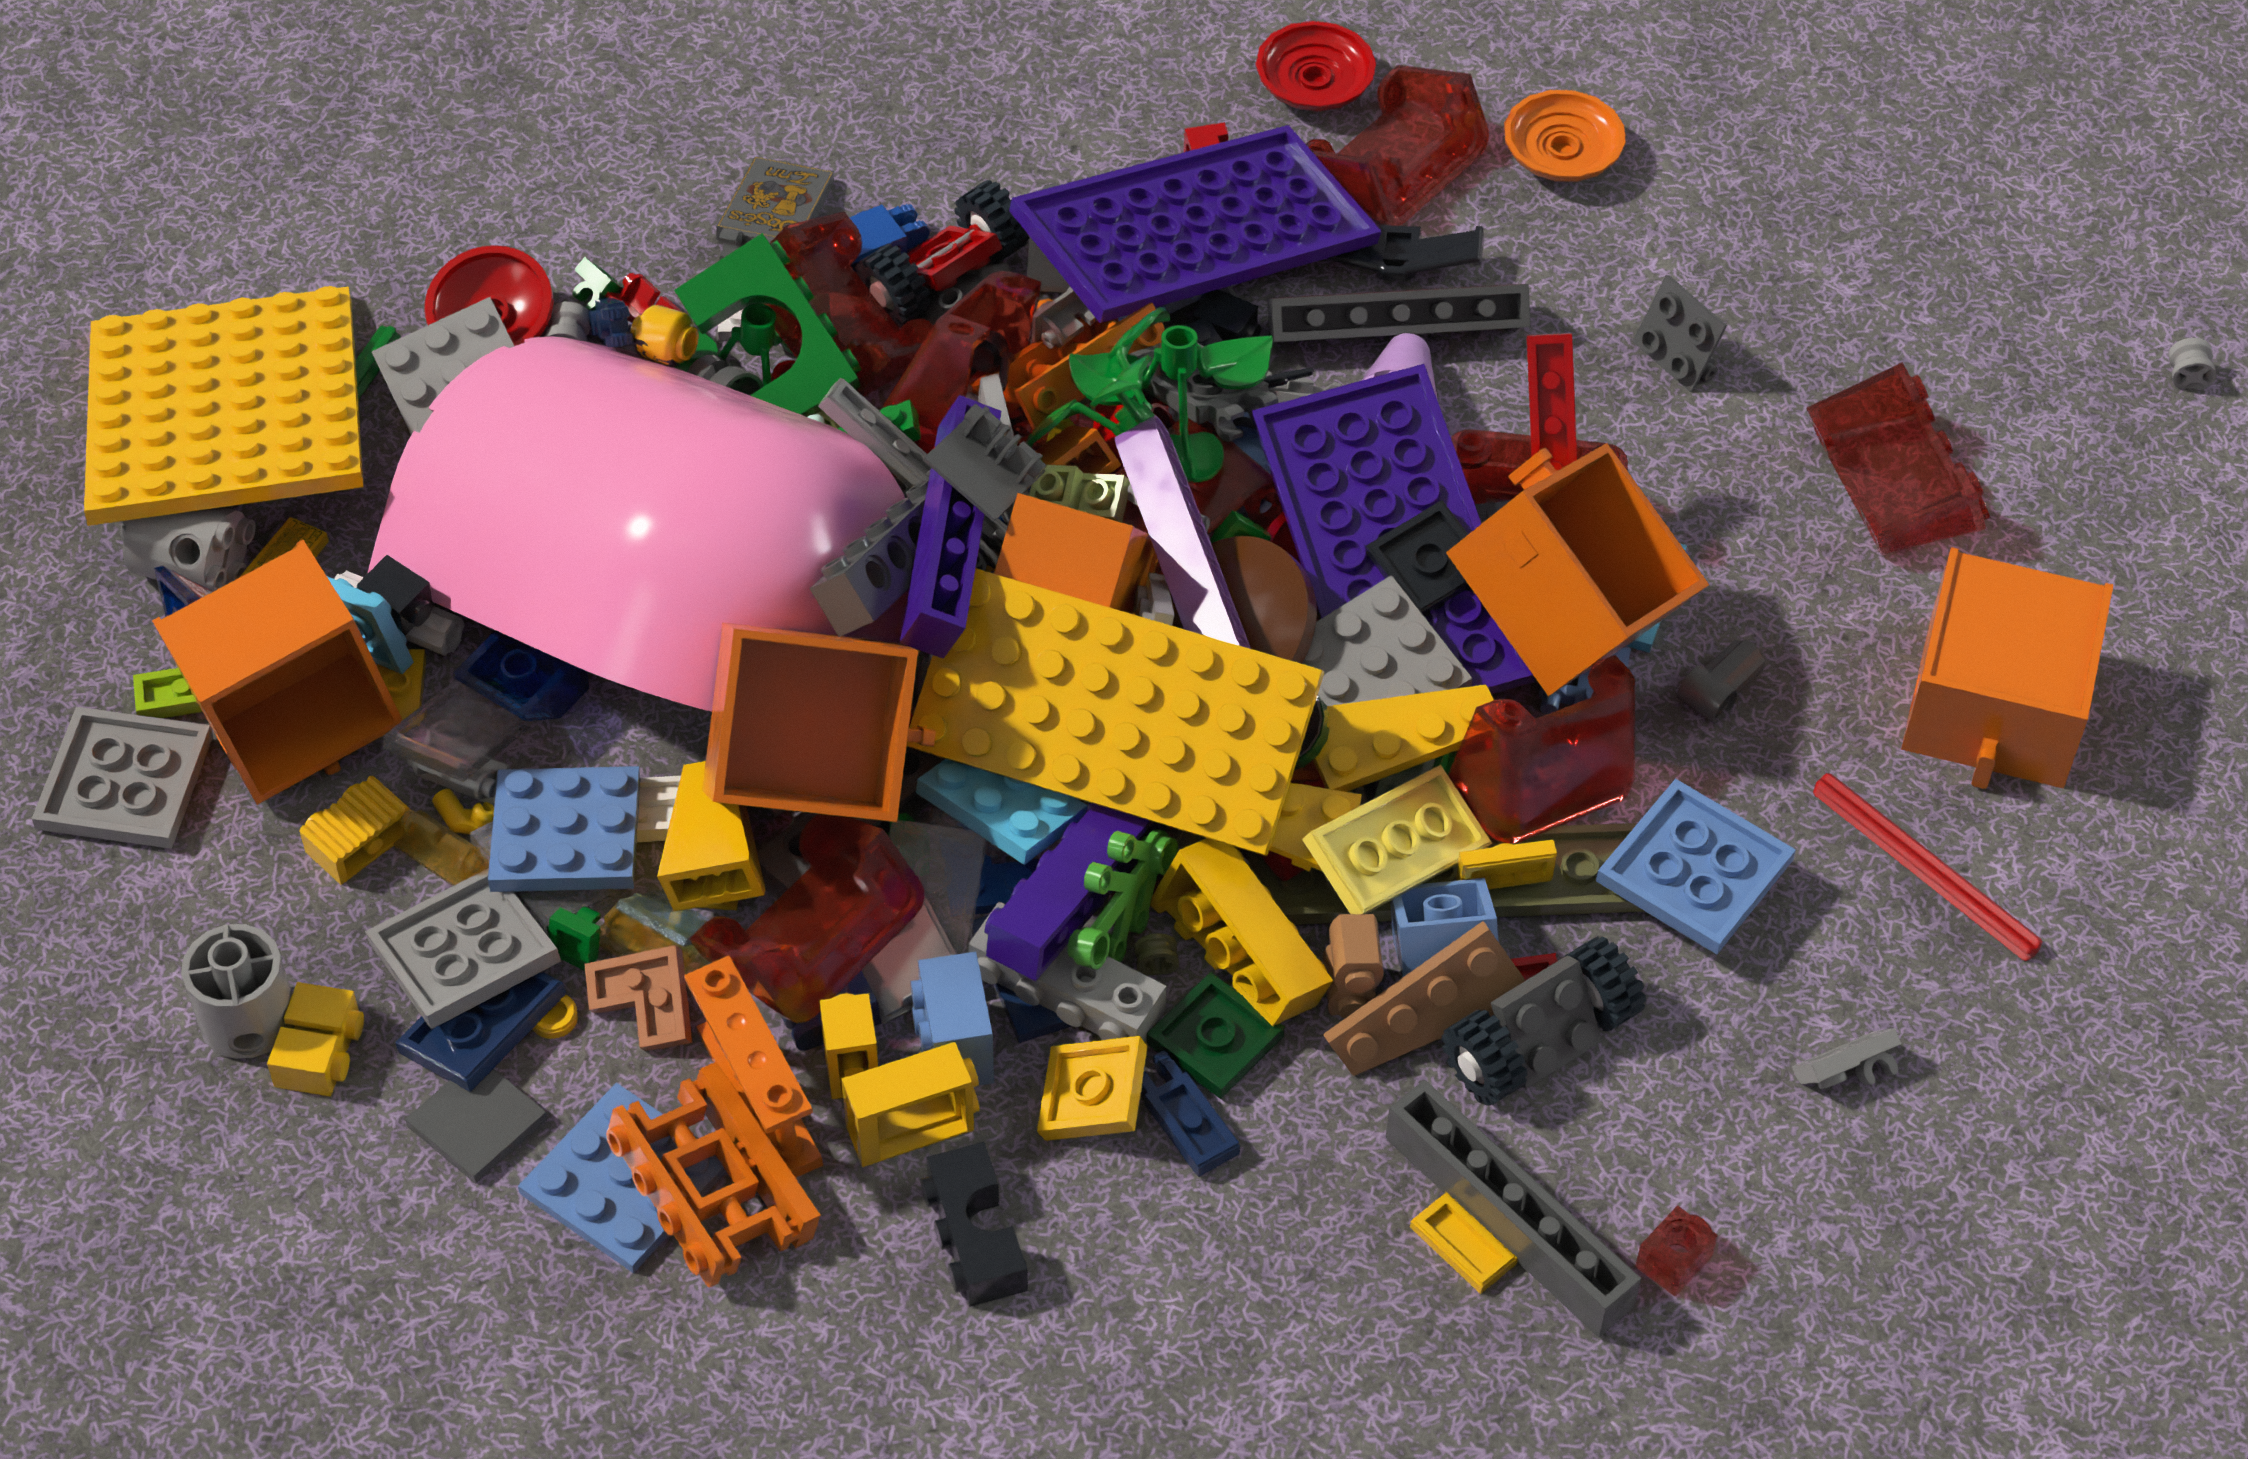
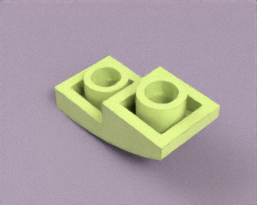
[1029,465,1130,523]

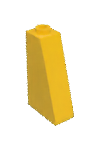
[657,761,765,912]

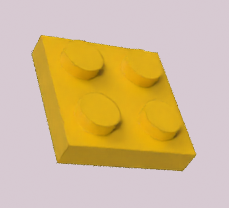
[1037,1036,1147,1141]

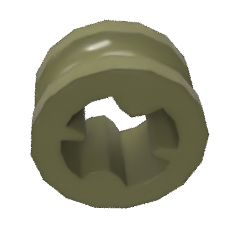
[1134,933,1179,976]

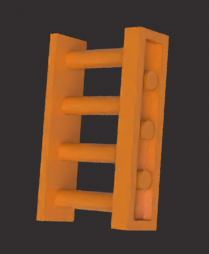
[970,303,1165,430]
[684,955,824,1178]

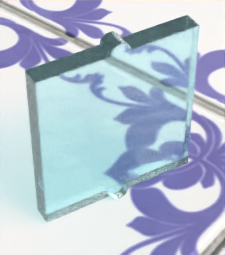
[616,890,725,947]

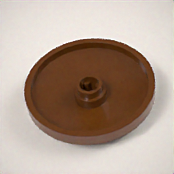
[1169,536,1317,664]

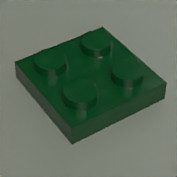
[1147,972,1285,1099]

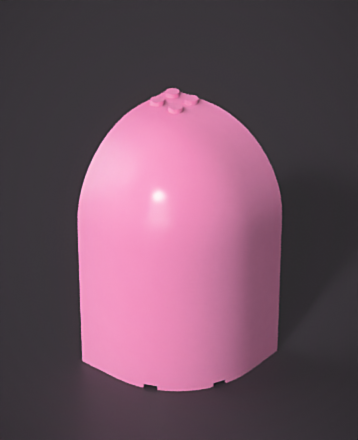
[368,336,915,712]

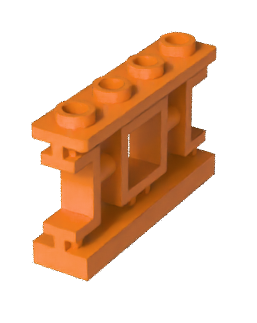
[606,1061,821,1288]

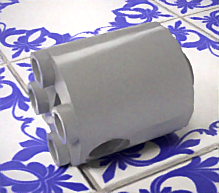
[120,507,256,592]
[181,924,294,1059]

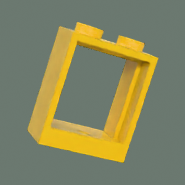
[841,1042,980,1167]

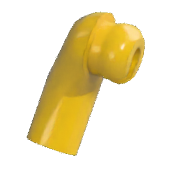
[432,789,494,836]

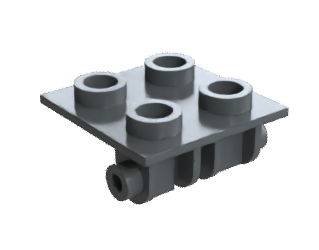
[1632,275,1728,393]
[923,404,1047,522]

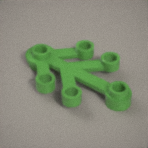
[1067,829,1178,970]

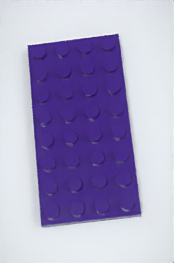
[1009,125,1382,323]
[1252,364,1535,694]

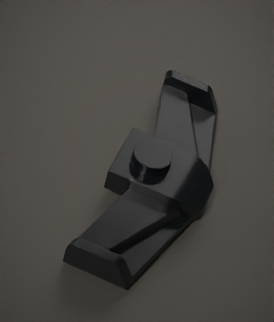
[1326,225,1484,281]

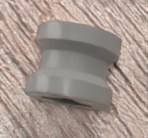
[2168,338,2217,389]

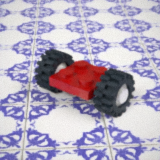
[855,180,1029,328]

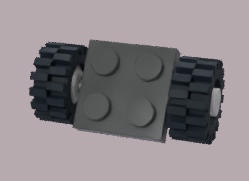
[1441,936,1646,1106]

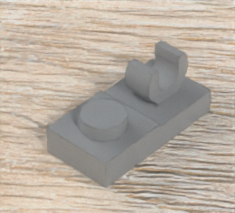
[1792,1028,1901,1089]

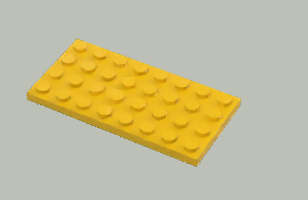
[907,568,1324,856]

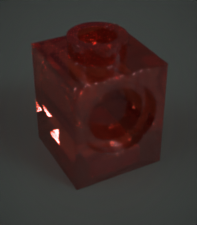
[1635,1205,1718,1297]

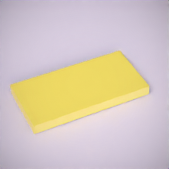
[1302,765,1493,914]

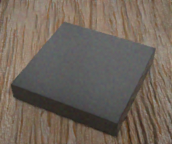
[405,1069,548,1184]

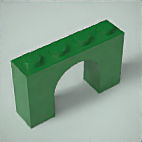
[674,233,862,417]

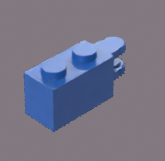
[808,203,931,293]

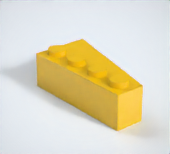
[1150,838,1333,1026]

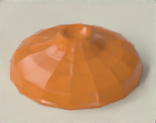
[1504,90,1626,182]

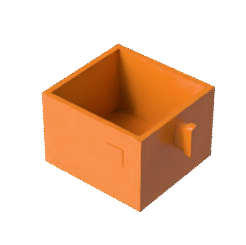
[1446,443,1709,697]
[994,493,1158,615]
[152,540,405,805]
[1901,547,2113,789]
[702,622,936,822]

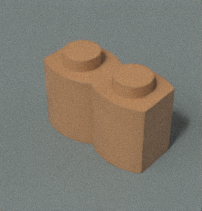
[1322,914,1384,1018]

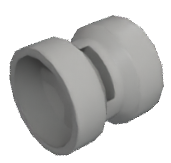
[545,302,591,342]

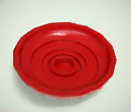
[1256,21,1376,112]

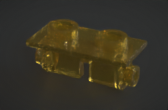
[394,809,490,886]

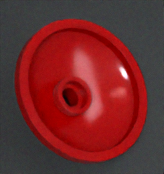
[424,245,553,346]

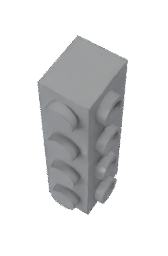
[969,902,1167,1042]

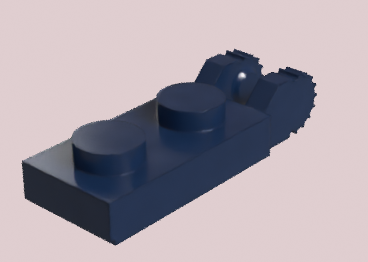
[590,298,634,348]
[1140,1051,1240,1177]

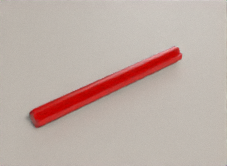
[1813,773,2043,961]

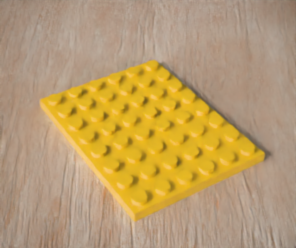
[84,286,364,526]

